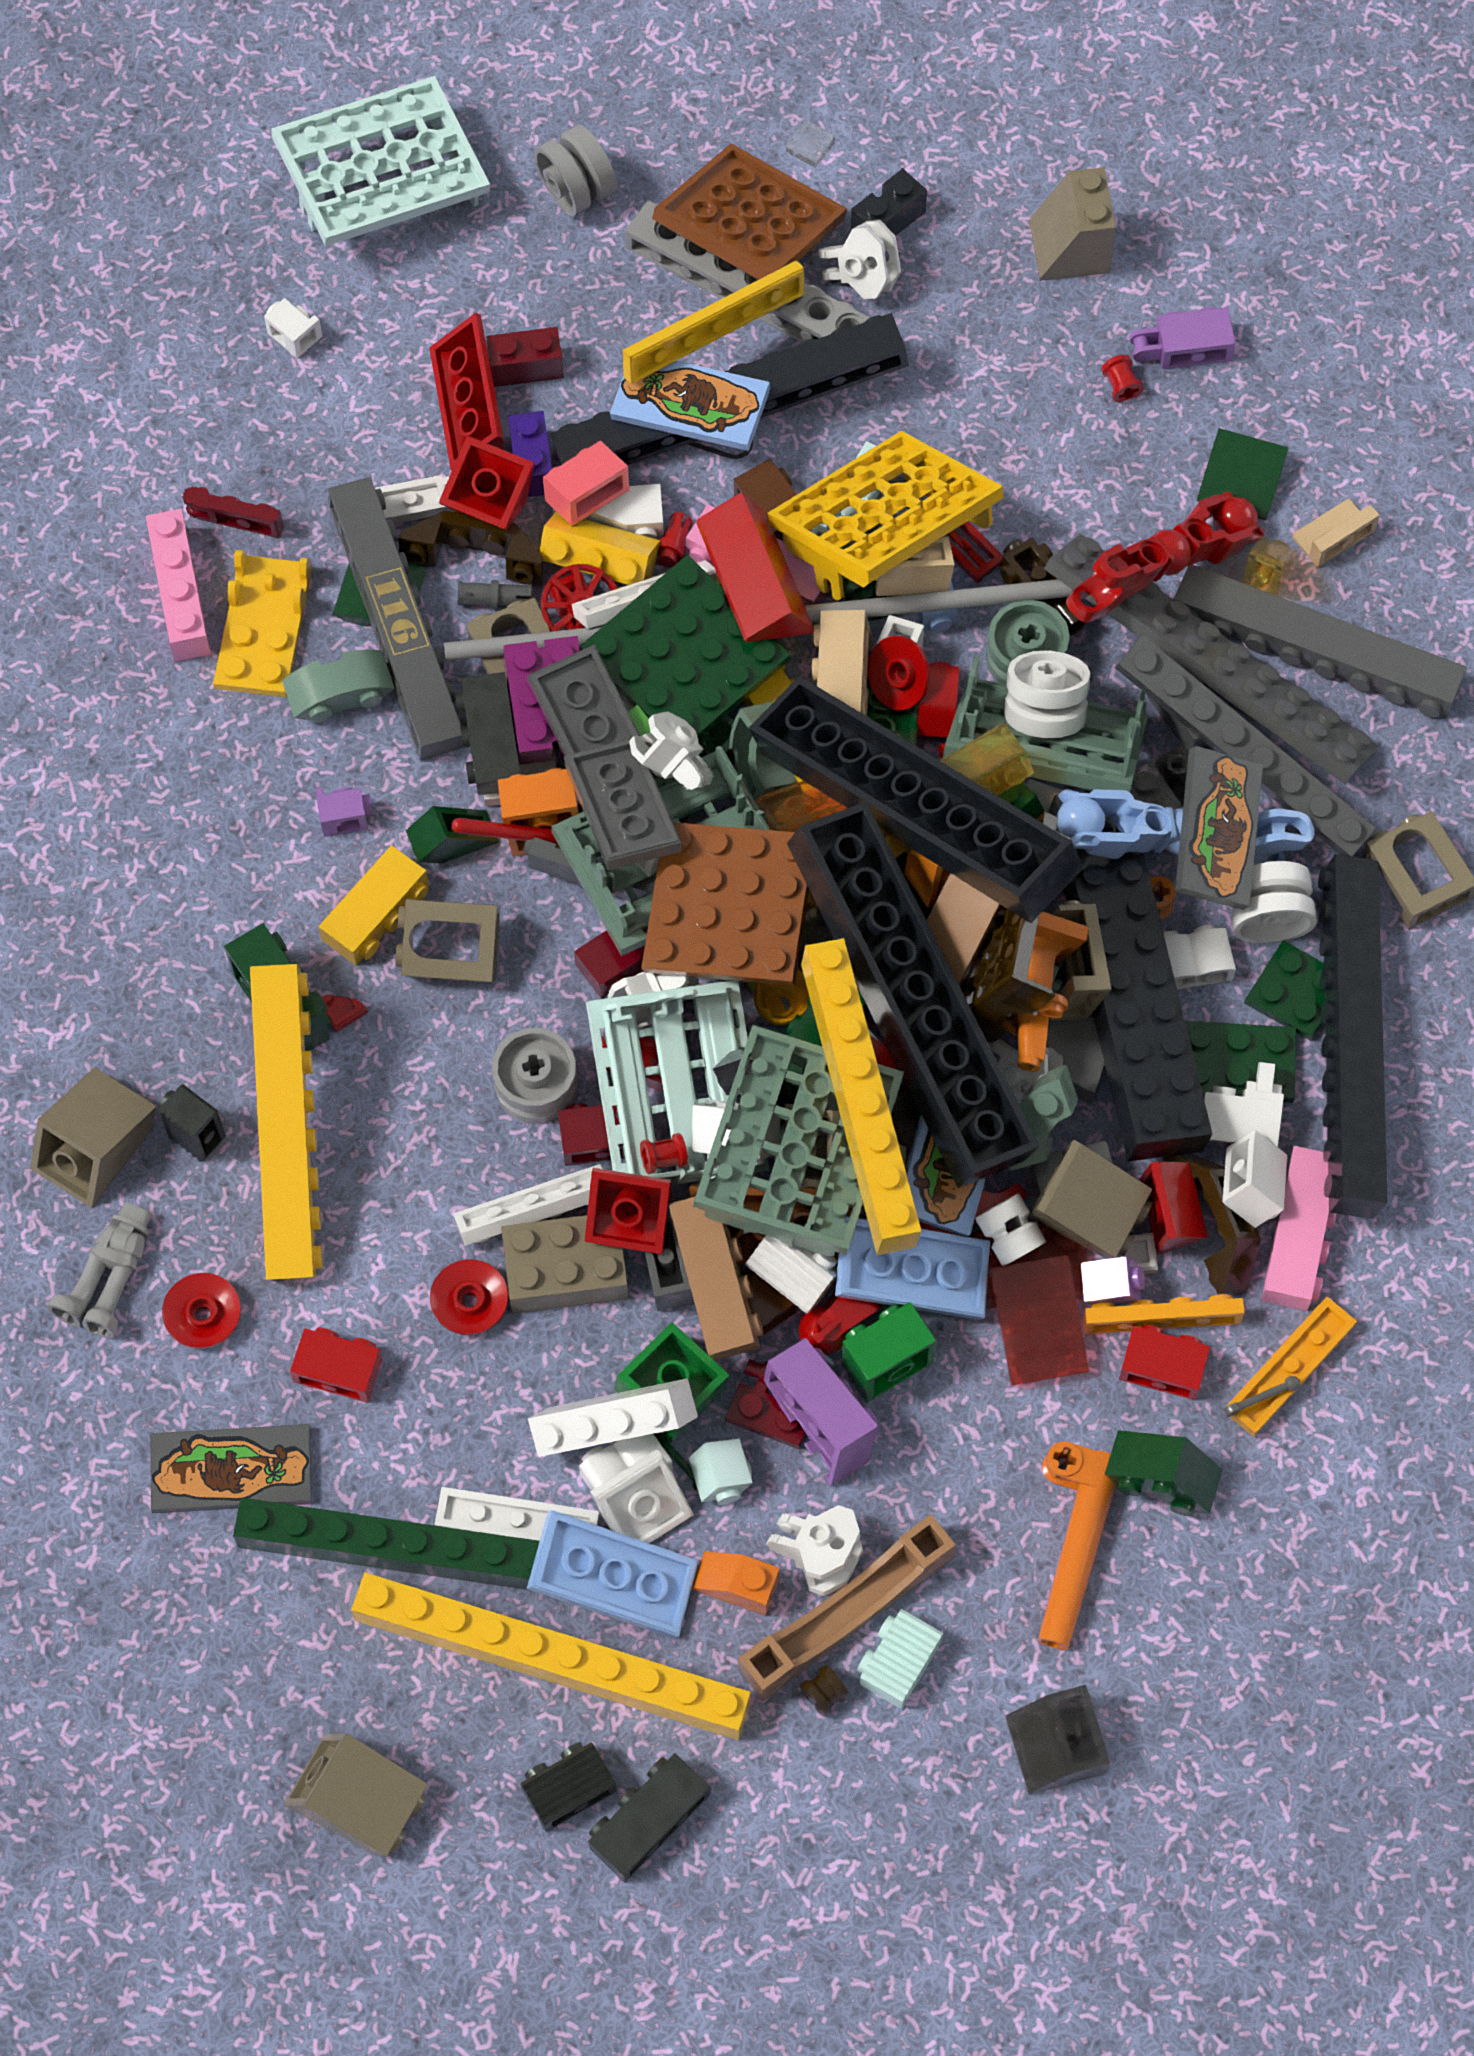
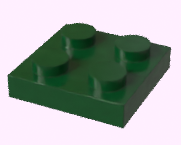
[1244,940,1325,1041]

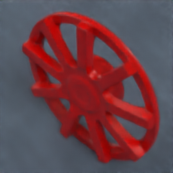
[541,564,619,632]

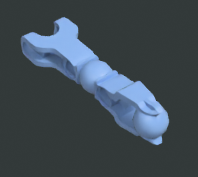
[1057,789,1315,865]

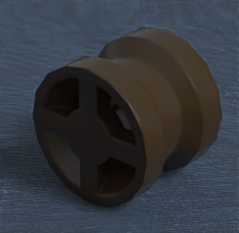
[799,1665,850,1717]

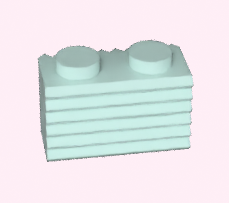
[857,1609,943,1710]

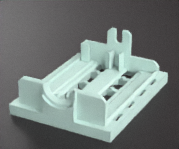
[271,76,490,247]
[586,980,769,1186]

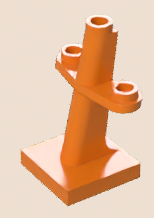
[1009,912,1089,1072]

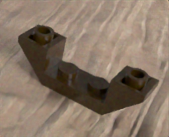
[398,510,543,586]
[1162,1154,1261,1296]

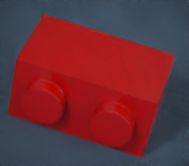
[1119,1325,1210,1401]
[290,1327,383,1403]

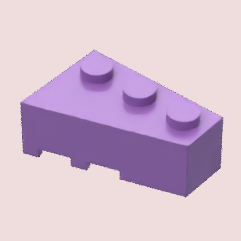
[764,1338,878,1487]

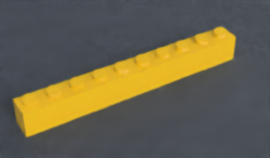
[351,1572,751,1741]

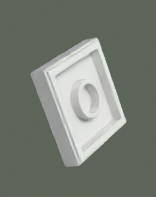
[590,1449,694,1543]

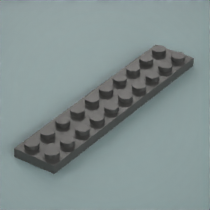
[1044,534,1379,784]

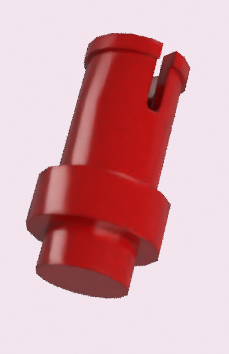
[657,512,693,568]

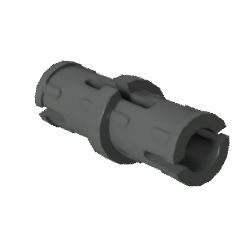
[457,580,532,609]

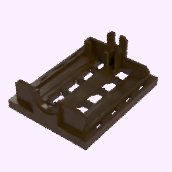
[961,812,1073,1043]

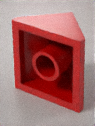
[438,436,535,531]
[1139,1161,1208,1254]
[584,1168,673,1254]

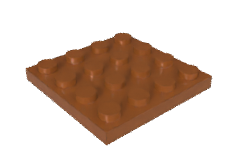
[652,143,847,280]
[642,822,809,986]

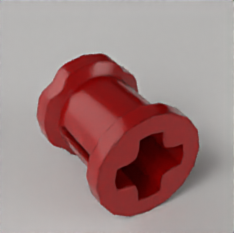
[1101,355,1144,403]
[640,1133,688,1175]

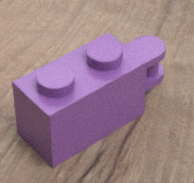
[1129,307,1236,369]

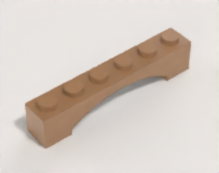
[738,1514,956,1701]

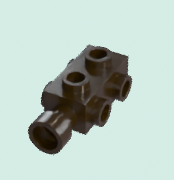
[1000,537,1087,636]

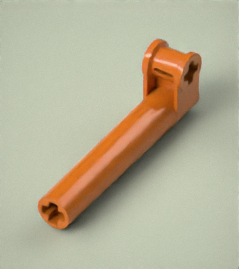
[1038,1441,1117,1650]

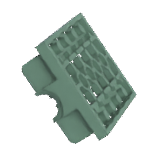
[943,656,1149,793]
[552,746,770,956]
[693,1025,904,1256]

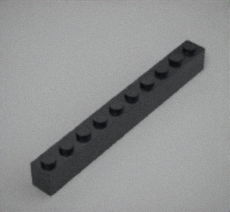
[550,313,909,465]
[1318,854,1388,1219]

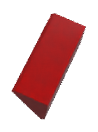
[429,313,505,470]
[696,492,814,643]

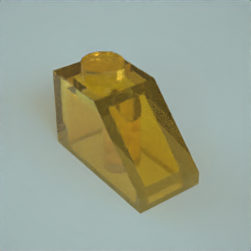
[1243,537,1296,596]

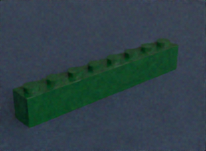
[233,1497,540,1590]

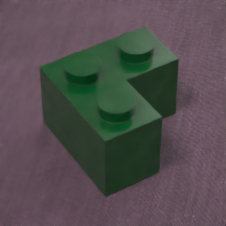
[1105,1430,1223,1516]

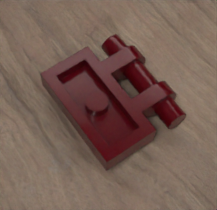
[725,1359,805,1449]

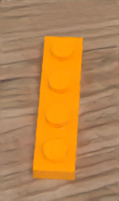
[1083,1294,1245,1334]
[1224,1296,1357,1437]

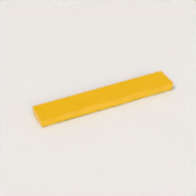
[622,261,804,384]

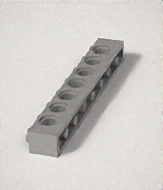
[625,200,869,342]

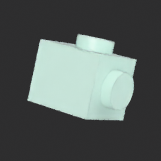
[689,1438,753,1505]

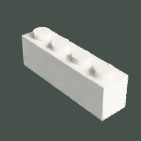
[528,1378,698,1457]

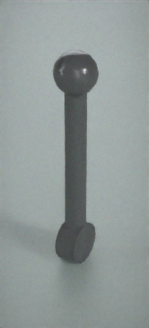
[1223,1376,1300,1417]

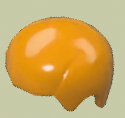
[753,969,809,1026]

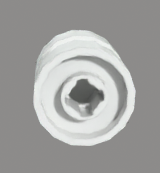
[975,1193,1046,1266]

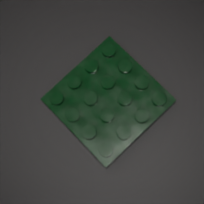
[579,555,790,739]

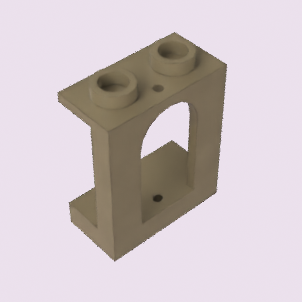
[466,598,550,674]
[1362,811,1474,930]
[395,898,501,982]
[1050,900,1111,1021]

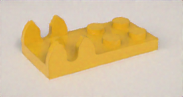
[213,550,313,697]

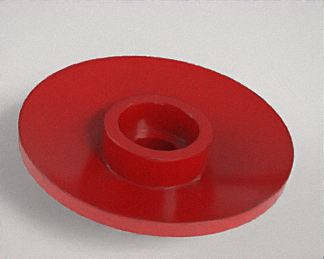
[868,635,930,710]
[430,1259,508,1335]
[162,1273,241,1349]

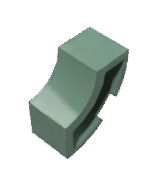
[282,649,395,723]
[729,702,797,811]
[1010,1065,1078,1171]

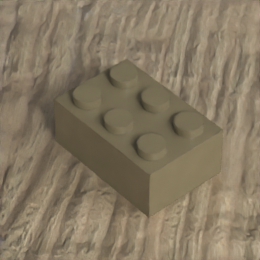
[501,1215,629,1314]

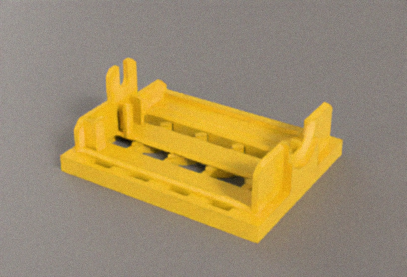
[767,431,1004,601]

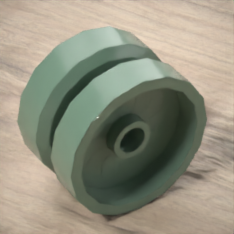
[986,600,1070,685]

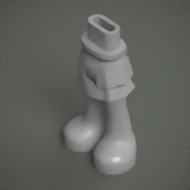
[47,1202,152,1338]

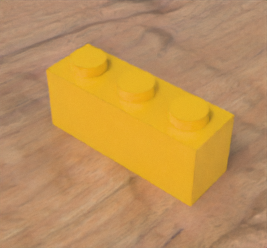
[539,512,660,585]
[318,845,429,966]

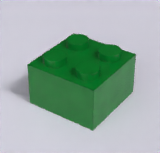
[842,1302,936,1403]
[614,1322,729,1443]

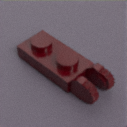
[182,486,284,538]

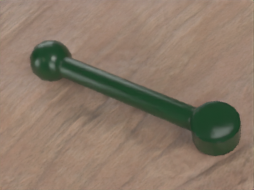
[654,1432,698,1492]

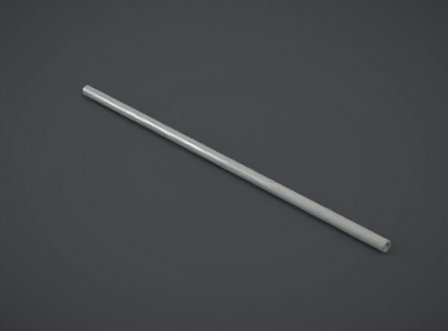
[444,579,1072,661]

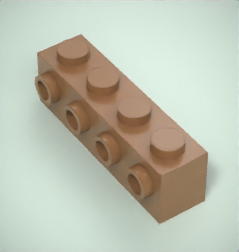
[668,1196,764,1361]

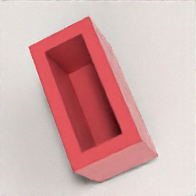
[543,440,629,526]

